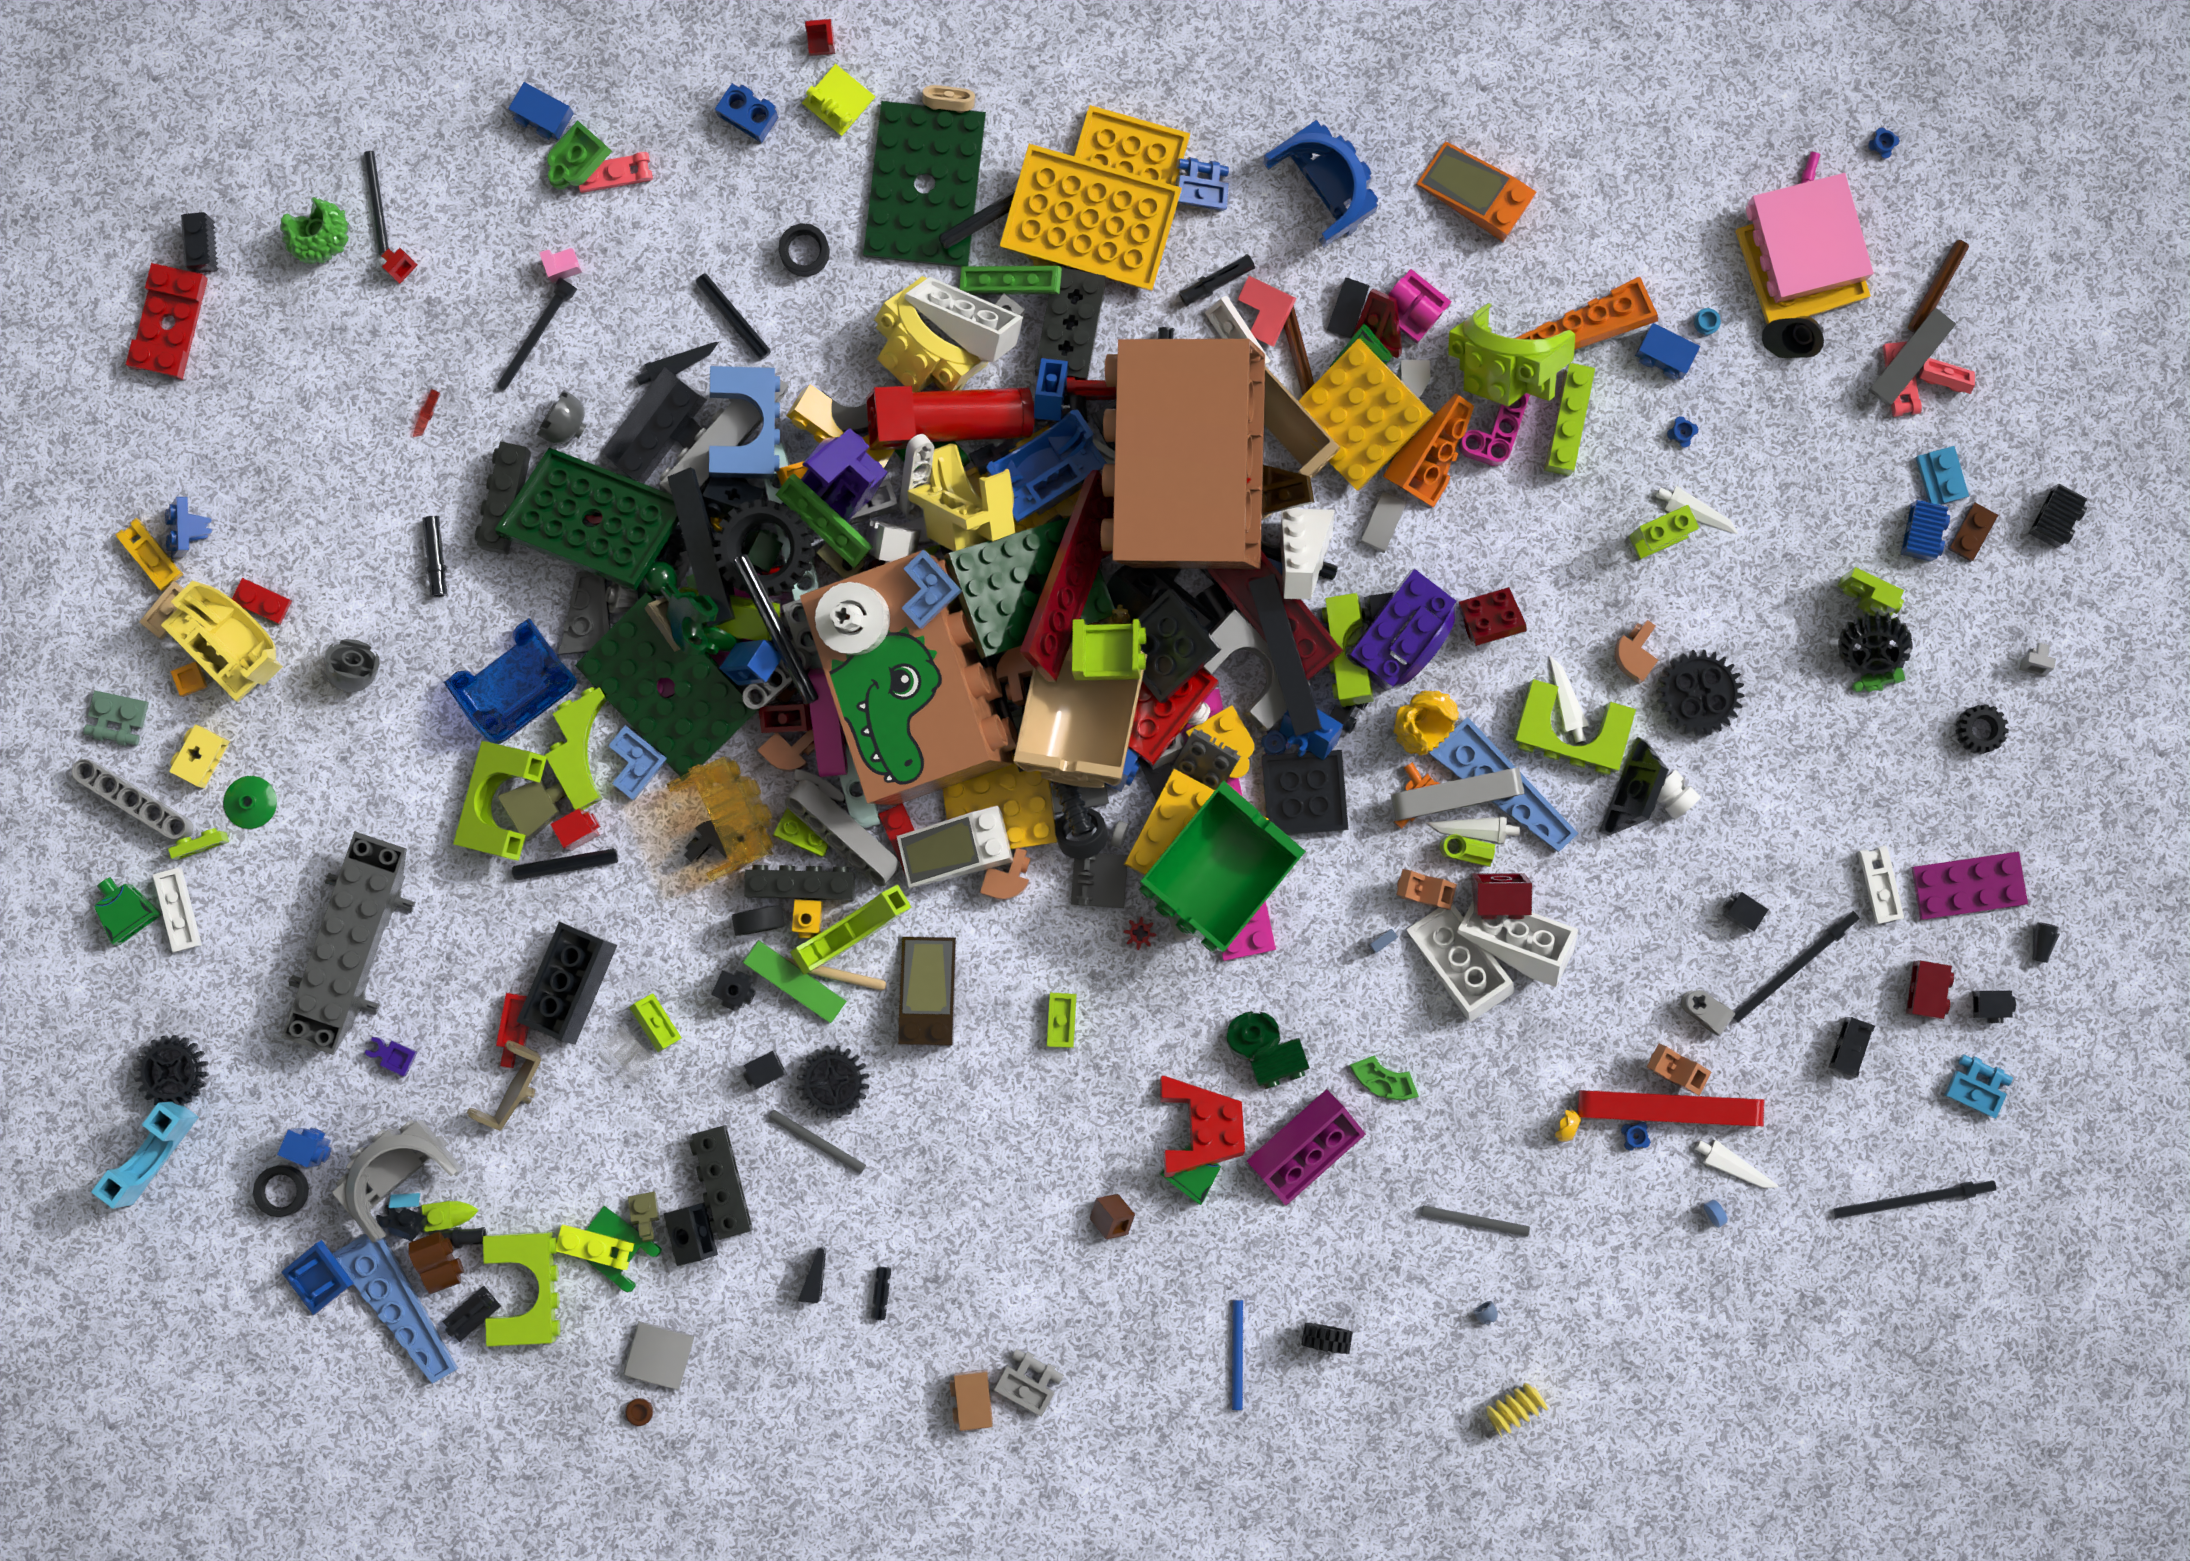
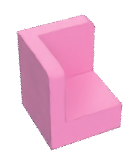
[539,248,582,283]

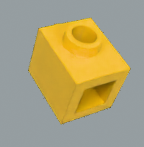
[792,899,823,939]

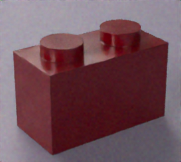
[759,701,813,733]
[1906,960,1954,1019]

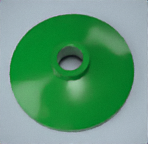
[703,624,740,655]
[223,776,277,829]

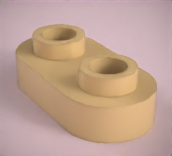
[922,85,975,113]

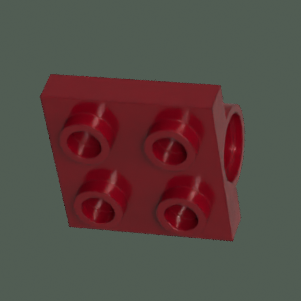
[1459,587,1527,646]

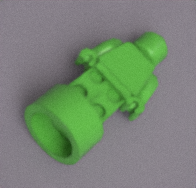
[1852,667,1906,692]

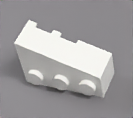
[866,520,921,564]

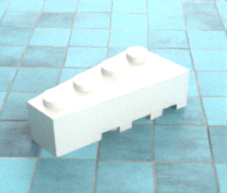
[1280,508,1335,599]

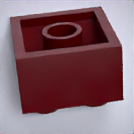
[1471,873,1532,920]

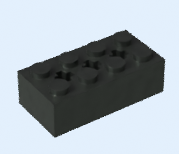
[1035,268,1106,380]

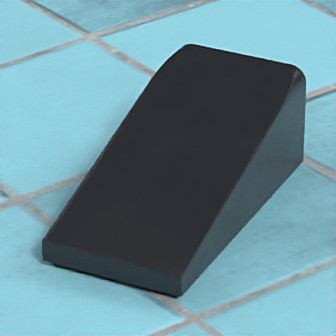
[1327,277,1370,339]
[798,1246,827,1303]

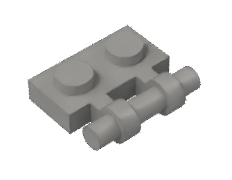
[994,1348,1064,1417]

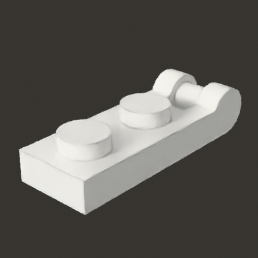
[1858,845,1904,924]

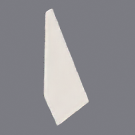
[1401,360,1431,399]

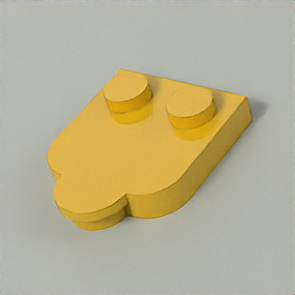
[1186,705,1254,778]

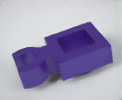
[365,1037,418,1077]

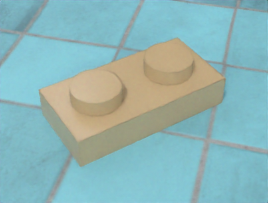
[139,581,184,640]

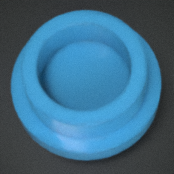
[1694,308,1721,335]

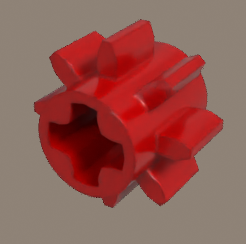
[1123,917,1157,950]

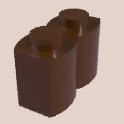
[409,1231,464,1294]

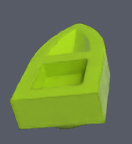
[421,1201,479,1232]

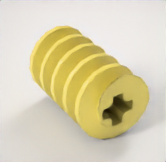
[1486,1383,1549,1438]

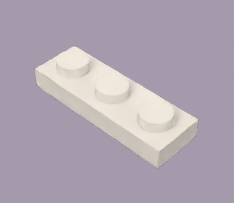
[1205,296,1270,366]
[153,867,202,953]

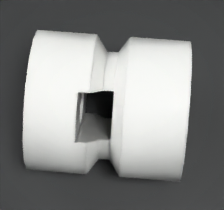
[1657,769,1701,820]

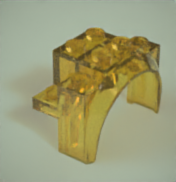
[666,756,774,882]

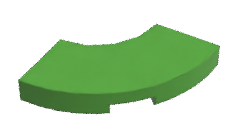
[1349,1055,1419,1100]

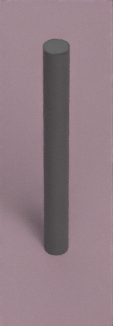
[769,1110,866,1174]
[1421,1205,1530,1237]

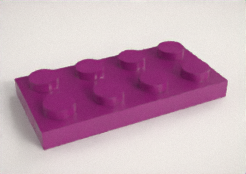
[1911,851,2028,920]

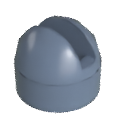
[1474,1301,1498,1325]

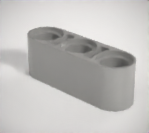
[742,648,812,709]

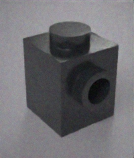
[1972,990,2016,1023]

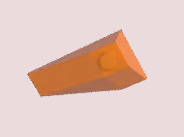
[1383,393,1474,508]

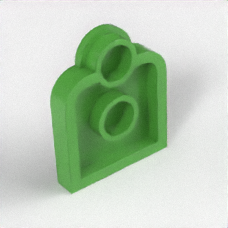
[547,120,612,189]

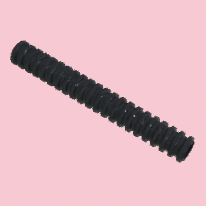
[1019,676,1095,837]

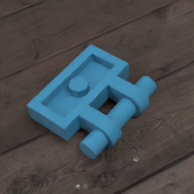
[1944,1054,2013,1119]

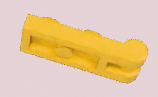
[115,517,184,591]

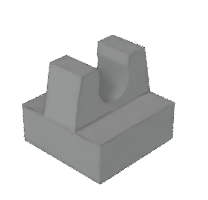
[2019,643,2056,677]

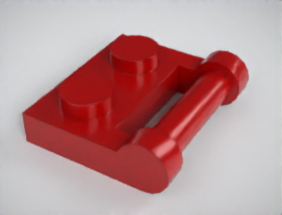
[1067,377,1117,400]

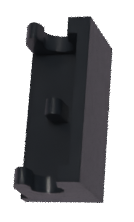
[1828,1017,1875,1078]

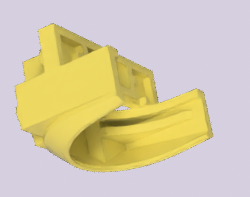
[874,276,989,392]
[907,444,1015,551]
[161,581,283,702]

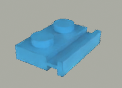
[1916,446,1969,505]

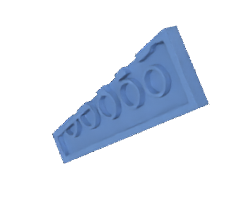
[1428,717,1579,852]
[332,1234,458,1384]

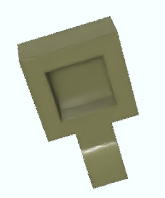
[628,1191,660,1242]

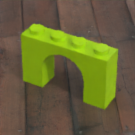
[1512,679,1636,775]
[453,740,547,861]
[483,1232,561,1346]

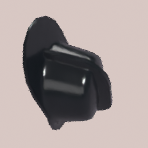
[1762,316,1824,358]

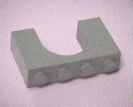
[1202,609,1310,732]

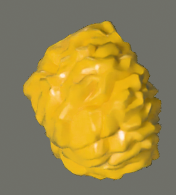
[1393,690,1459,756]

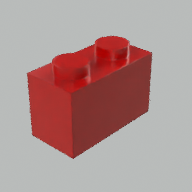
[550,808,601,851]

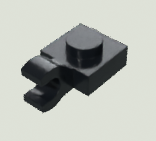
[969,439,1017,476]

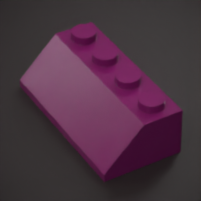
[1246,1089,1366,1206]

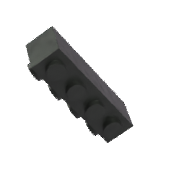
[475,441,531,555]
[744,865,855,900]
[689,1125,753,1240]

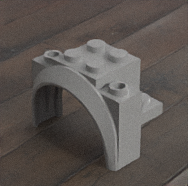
[332,1120,464,1243]

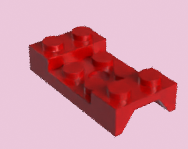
[125,263,208,380]

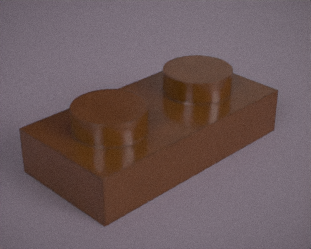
[1948,502,1998,562]

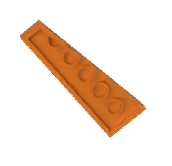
[1515,277,1658,350]

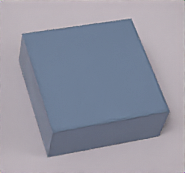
[1368,929,1398,954]

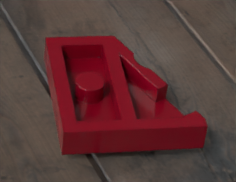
[1352,289,1402,359]

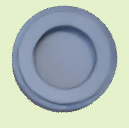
[1704,1199,1728,1228]

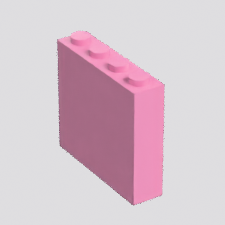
[1746,173,1874,303]

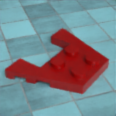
[1159,1076,1245,1177]

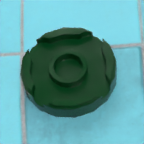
[1226,1011,1281,1061]

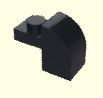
[684,820,747,864]

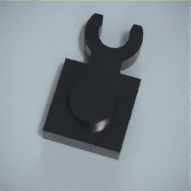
[376,1205,428,1242]

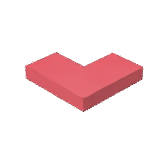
[1238,276,1297,347]

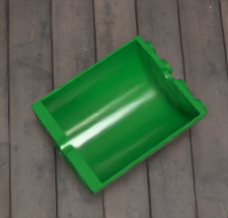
[1138,780,1306,953]

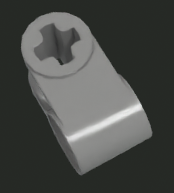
[1681,990,1735,1036]

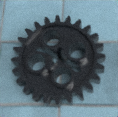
[1656,649,1745,736]

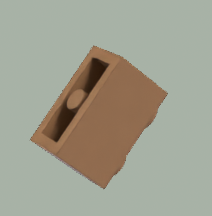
[950,1369,993,1431]

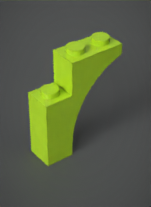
[545,687,607,810]
[790,885,912,975]

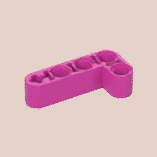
[1459,393,1530,466]
[808,668,848,777]

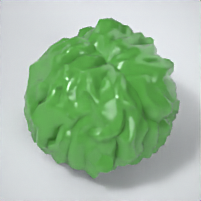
[280,197,349,264]

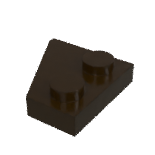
[1262,464,1315,515]

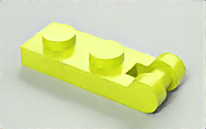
[556,1224,635,1270]

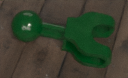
[642,562,718,656]

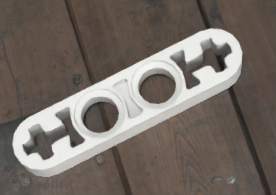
[899,434,934,520]

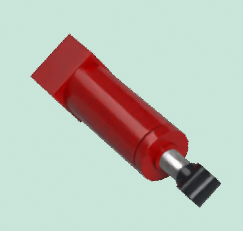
[866,386,1088,450]

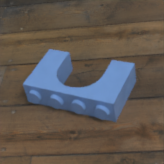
[709,366,780,479]

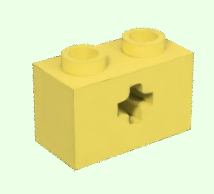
[169,724,230,788]

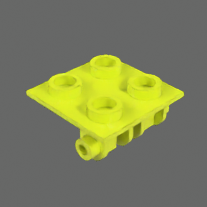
[802,64,876,136]

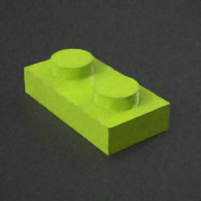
[168,828,229,860]
[1047,992,1077,1048]
[629,993,682,1053]

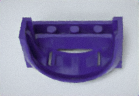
[1347,568,1457,691]

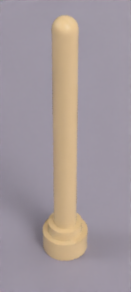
[773,949,886,990]

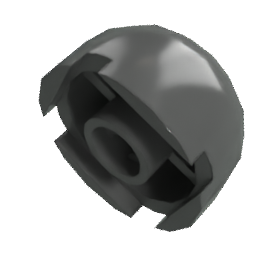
[536,390,587,444]
[324,639,380,692]

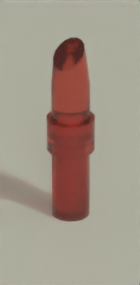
[413,389,441,437]

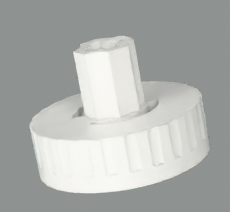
[815,582,890,655]

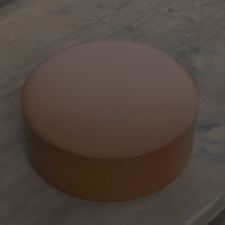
[625,1398,654,1426]

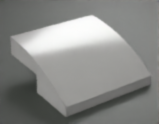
[623,1321,694,1390]

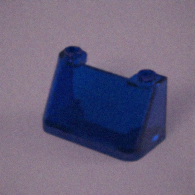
[443,618,577,744]

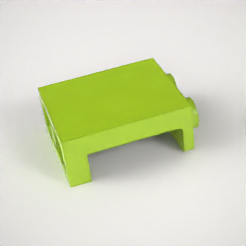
[1628,505,1699,560]
[1072,619,1146,680]

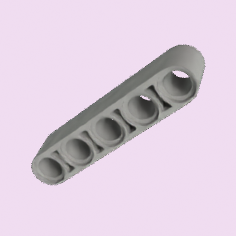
[72,759,193,840]
[1390,767,1525,821]
[785,779,900,887]

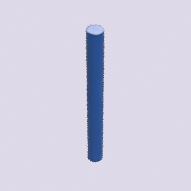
[1232,1300,1243,1410]

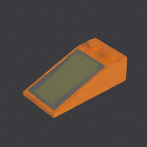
[1416,141,1537,243]

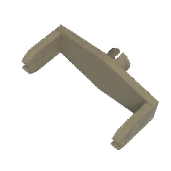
[466,1040,542,1131]

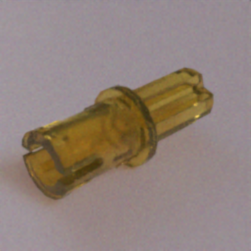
[1109,605,1131,624]

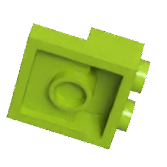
[1838,567,1904,616]

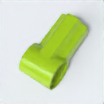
[1439,834,1495,867]

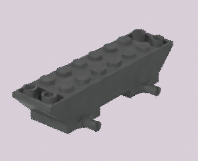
[281,831,416,1055]

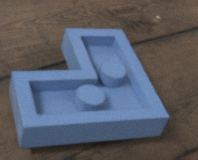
[902,550,962,629]
[608,725,667,801]

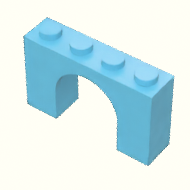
[91,1102,199,1209]

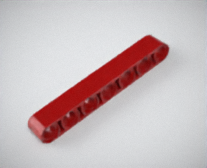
[1578,1090,1765,1127]

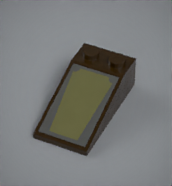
[898,937,956,1045]

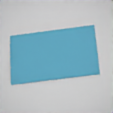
[389,1193,421,1208]

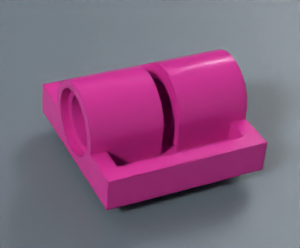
[1388,269,1452,344]

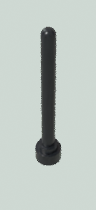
[497,277,578,391]

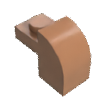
[1614,620,1658,684]
[996,646,1034,706]
[757,730,815,772]
[980,848,1031,900]
[1396,869,1457,910]
[1647,1043,1712,1096]

